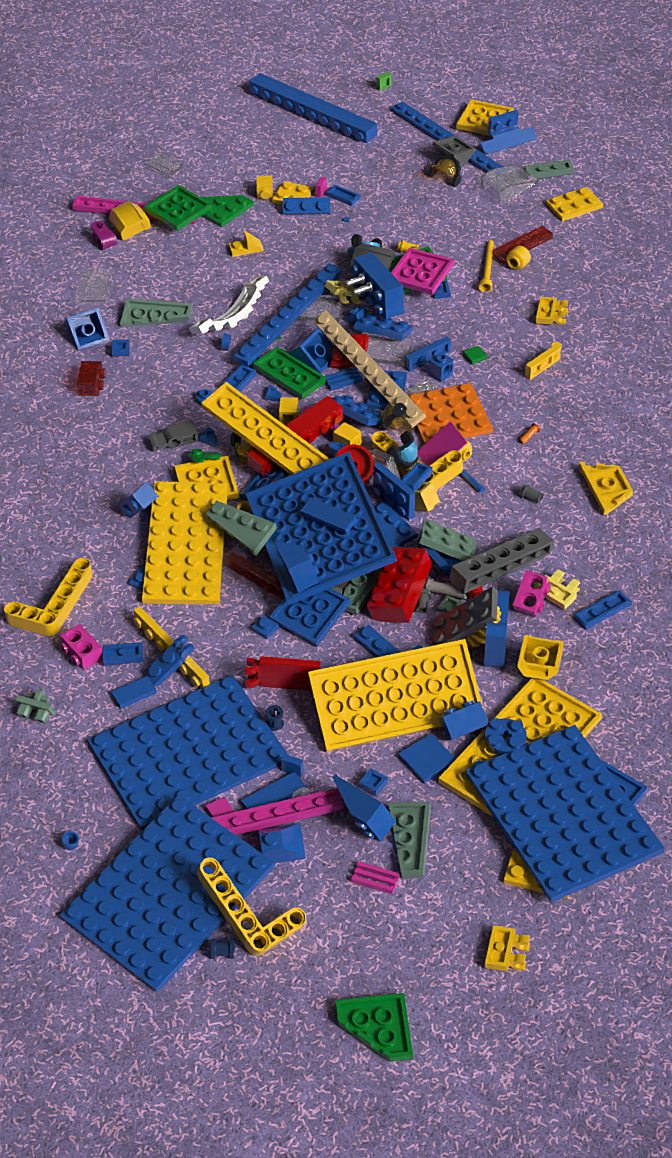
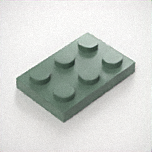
[419,519,476,561]

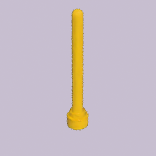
[479,240,494,292]

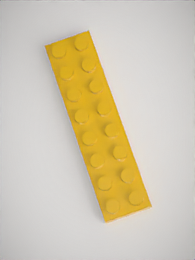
[201,382,329,475]

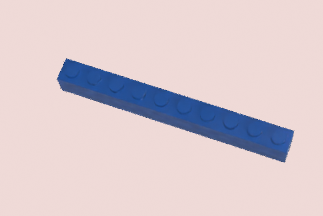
[249,73,377,144]

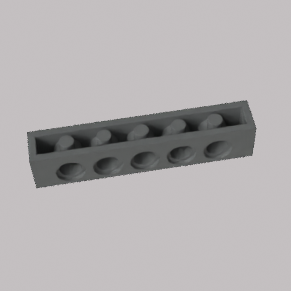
[449,528,554,594]

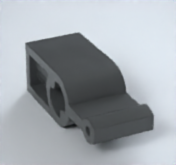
[148,420,198,451]

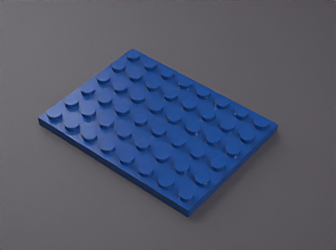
[246,452,397,605]
[87,675,288,831]
[466,725,665,903]
[60,795,275,992]

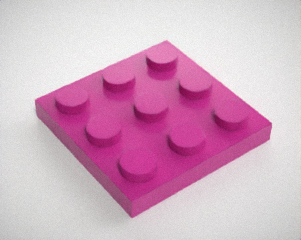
[391,247,454,295]

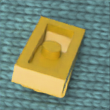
[229,230,264,257]

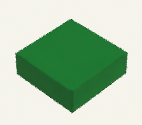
[463,345,487,365]

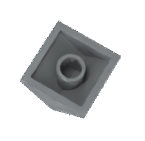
[432,135,476,168]

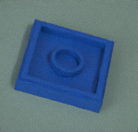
[399,733,456,784]

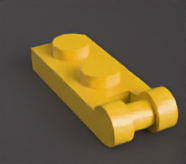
[525,342,562,380]

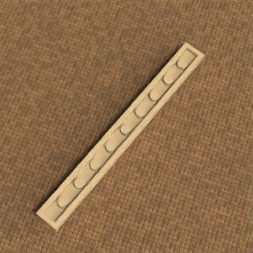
[313,310,426,428]

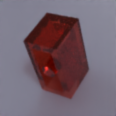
[77,361,106,396]

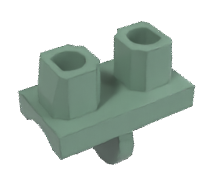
[16,689,56,724]

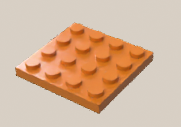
[408,383,493,445]

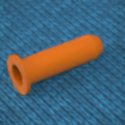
[519,423,540,444]

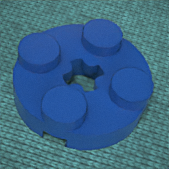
[485,718,527,756]

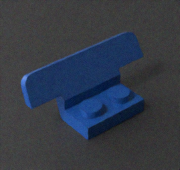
[480,110,536,154]

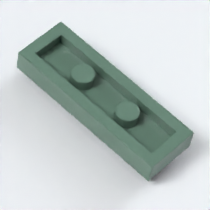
[524,160,574,180]

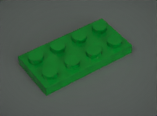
[253,346,326,400]

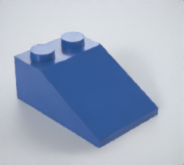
[332,775,396,841]

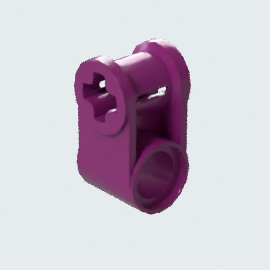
[91,221,117,250]

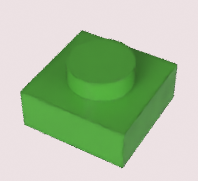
[376,72,392,91]

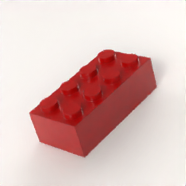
[367,547,432,623]

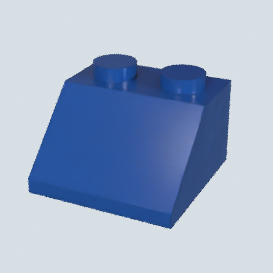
[64,308,110,350]
[275,541,320,593]

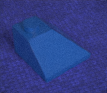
[289,328,333,374]
[258,823,306,863]

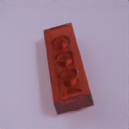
[492,225,553,263]
[228,552,285,600]

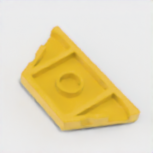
[579,461,633,515]

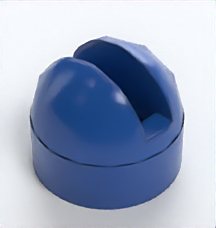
[61,831,79,850]

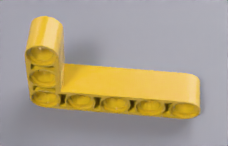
[371,431,463,491]
[4,558,93,636]
[197,858,306,956]

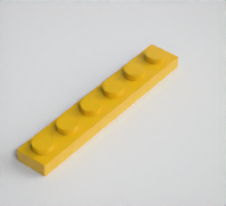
[133,606,210,688]

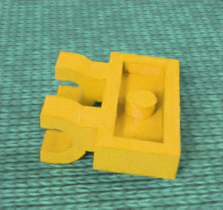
[536,297,568,325]
[485,925,530,972]

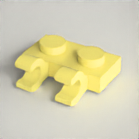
[325,280,361,304]
[534,569,580,610]

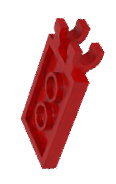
[245,656,321,691]

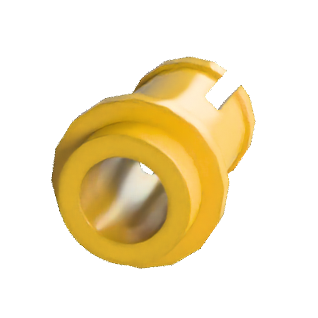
[398,240,419,253]

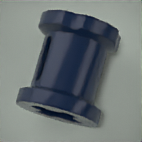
[265,705,284,731]
[211,938,235,959]

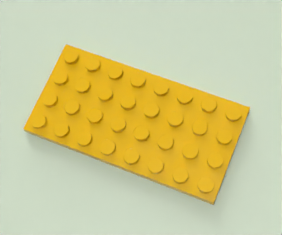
[142,481,228,604]
[308,639,483,752]
[438,678,602,817]

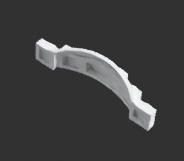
[189,276,269,335]

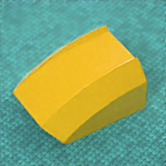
[109,201,151,240]
[517,635,564,680]

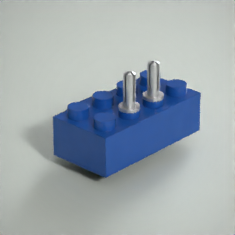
[345,252,404,319]

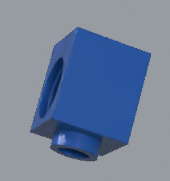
[429,352,454,382]

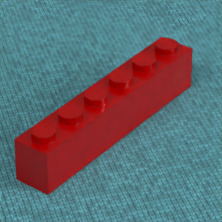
[247,395,343,477]

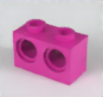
[513,570,551,617]
[60,624,103,670]

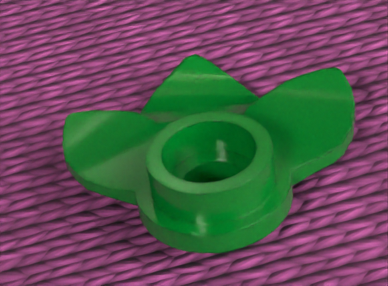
[188,449,221,463]

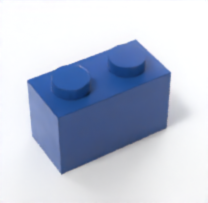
[118,482,159,518]
[439,700,490,741]

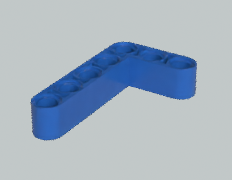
[484,590,510,668]

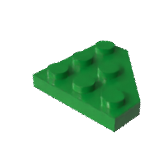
[201,195,254,227]
[336,993,413,1062]

